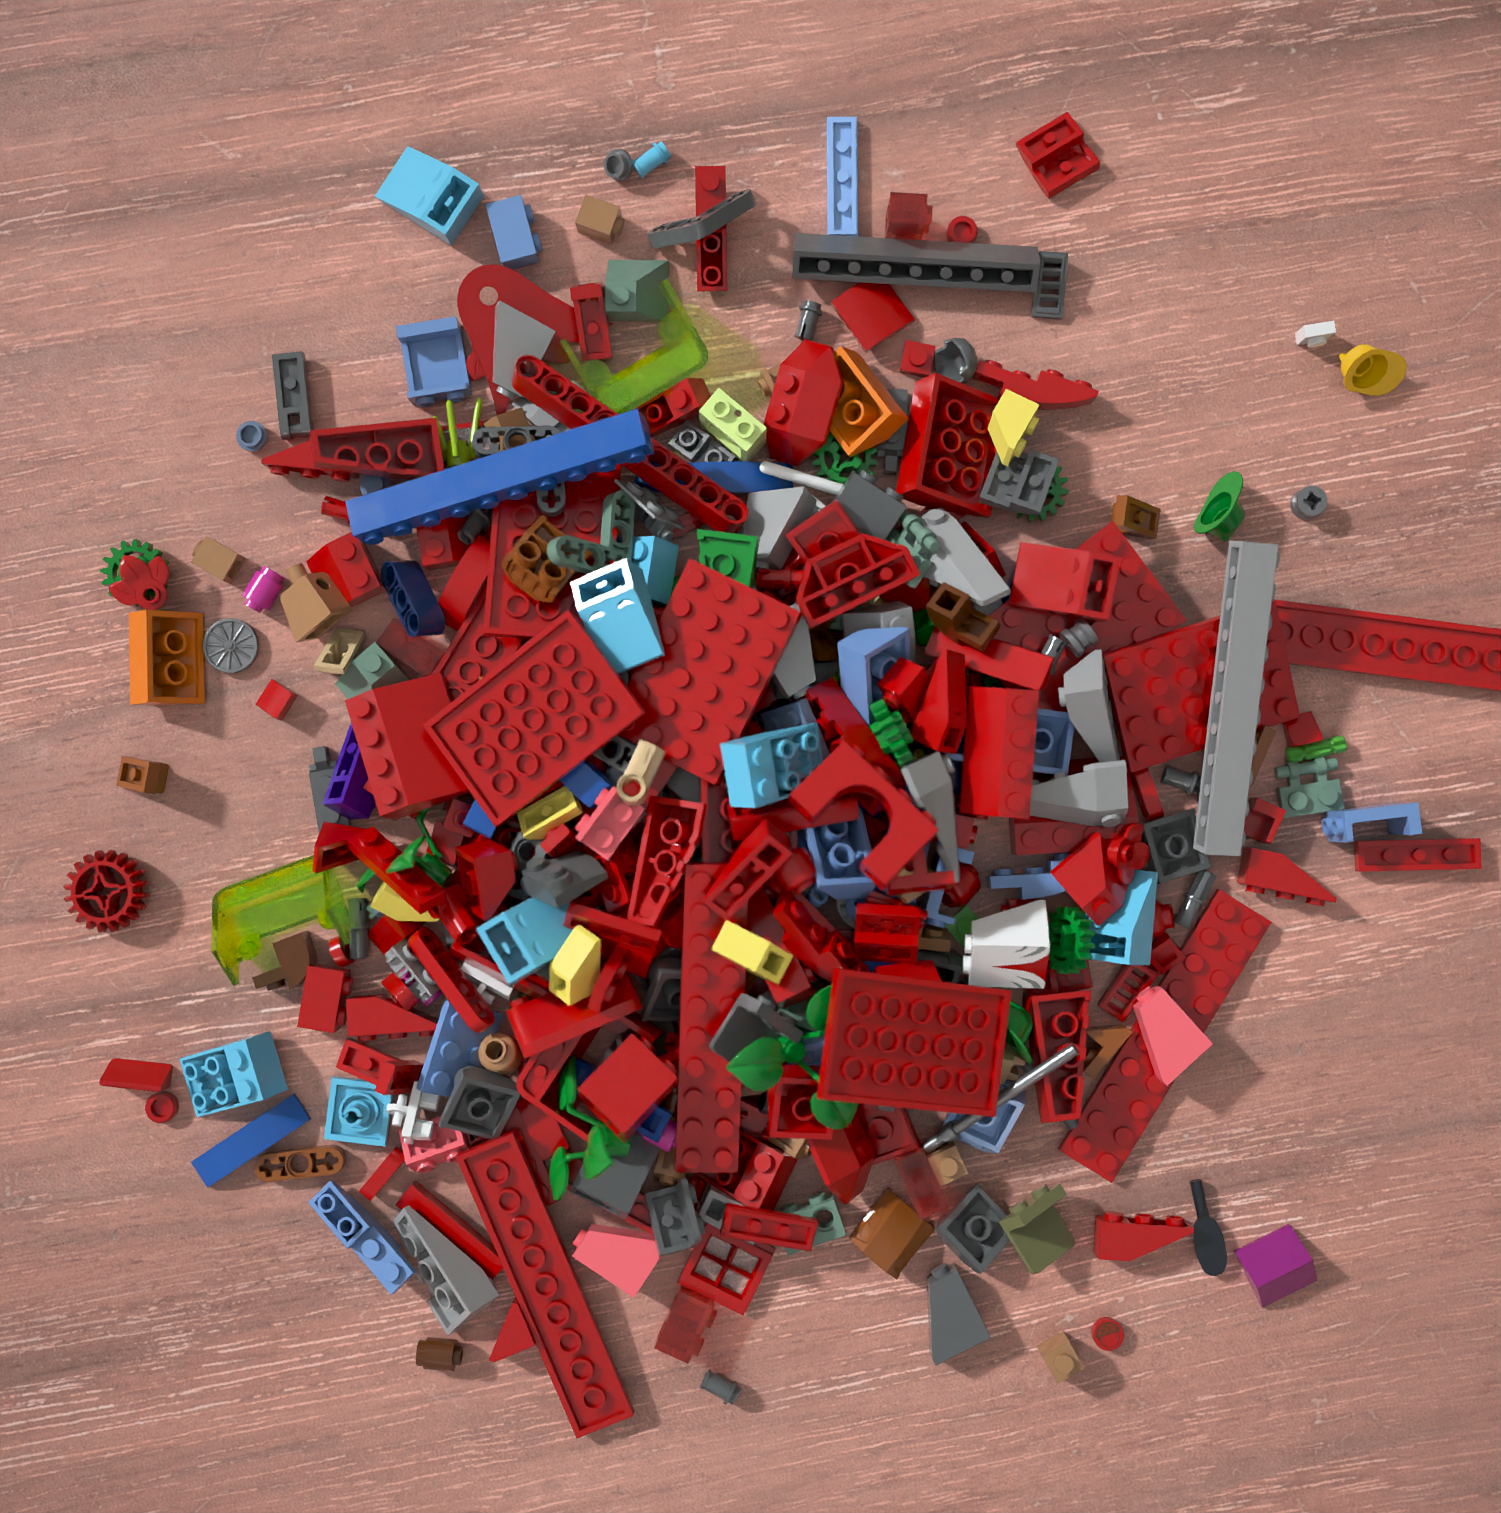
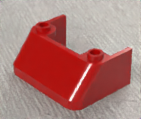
[506,962,643,1059]
[516,1011,664,1142]

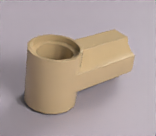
[617,740,666,806]

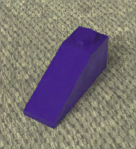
[322,723,375,820]

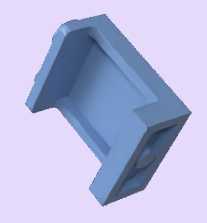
[396,316,472,408]
[1322,802,1422,843]
[920,847,975,928]

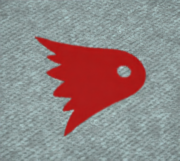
[457,264,613,415]

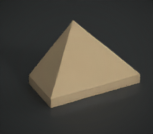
[314,627,365,674]

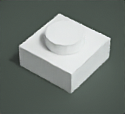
[1295,321,1336,348]

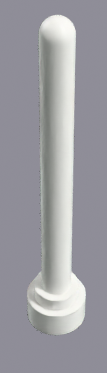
[759,461,903,502]

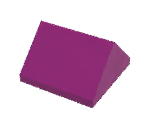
[1234,1224,1318,1308]

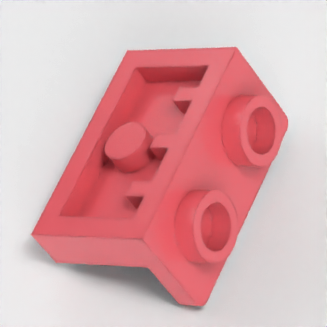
[575,786,645,860]
[398,1115,469,1173]

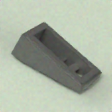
[1031,251,1068,319]

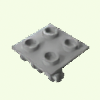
[614,479,685,541]
[384,931,440,1002]

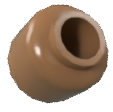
[478,1032,523,1075]

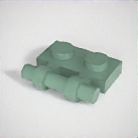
[886,511,940,588]
[1274,757,1344,818]

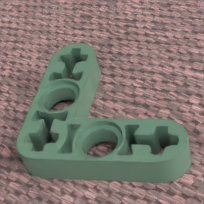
[547,490,635,575]

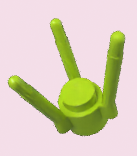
[432,398,482,468]

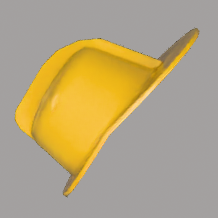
[1339,344,1407,396]

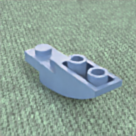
[986,853,1071,900]
[308,1180,417,1295]

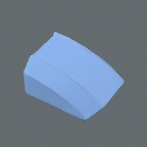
[942,1080,1025,1154]

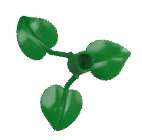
[356,807,452,893]
[726,984,859,1130]
[549,1055,630,1201]

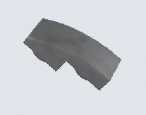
[668,419,738,463]

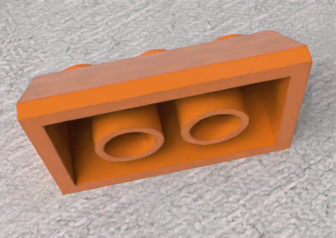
[830,346,909,457]
[129,610,205,705]

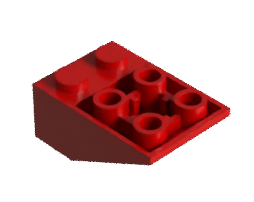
[1009,542,1121,622]
[693,1127,798,1211]

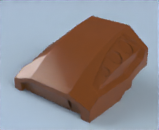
[501,515,592,603]
[849,1187,935,1279]

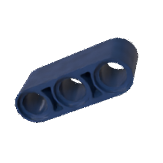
[381,560,445,637]

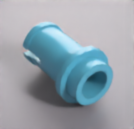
[633,141,671,178]

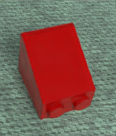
[578,1034,678,1144]

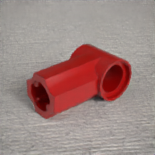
[428,884,480,945]

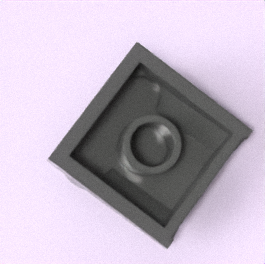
[1140,808,1212,884]
[520,851,609,908]
[640,958,682,1021]
[439,1066,520,1139]
[934,1183,1010,1274]

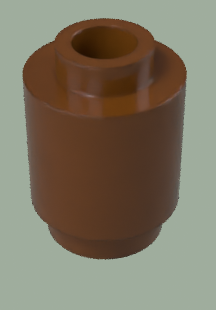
[416,1337,463,1371]

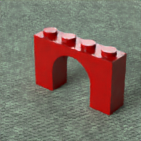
[789,741,939,891]

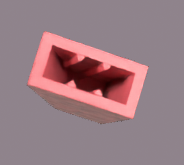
[1133,985,1213,1086]
[572,1224,660,1298]

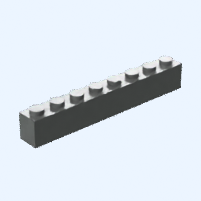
[792,233,1040,292]

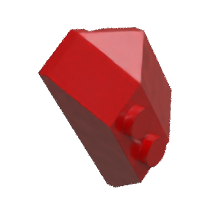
[763,339,844,467]
[795,533,921,629]
[806,1111,875,1204]

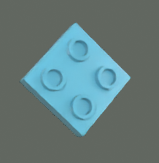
[324,1076,394,1147]

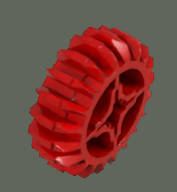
[63,850,150,933]

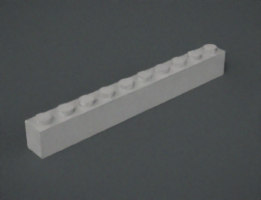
[1193,540,1280,856]

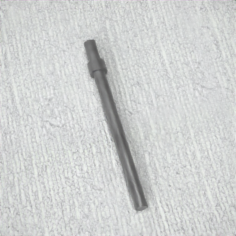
[922,1043,1079,1154]

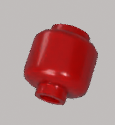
[773,846,816,894]
[941,863,981,908]

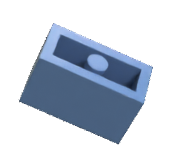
[485,195,543,270]

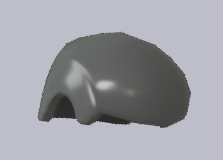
[934,338,978,384]

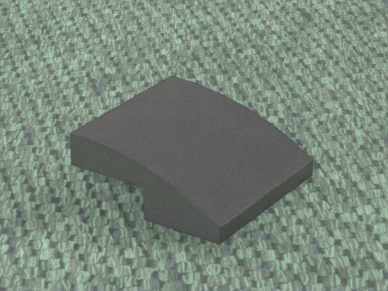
[978,449,1060,515]

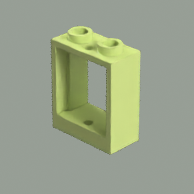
[699,388,767,462]

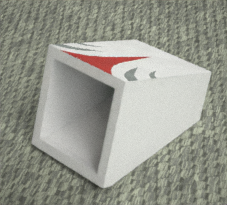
[962,900,1050,989]

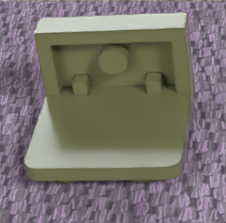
[999,1184,1075,1274]

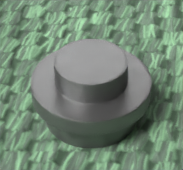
[604,149,633,181]

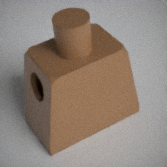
[280,563,352,642]

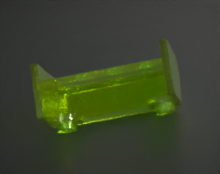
[558,278,708,415]
[211,855,351,986]

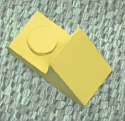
[517,786,583,840]

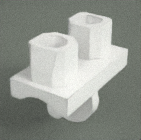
[461,962,513,1005]
[386,1081,440,1145]

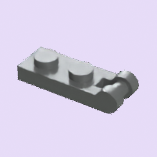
[272,351,314,441]

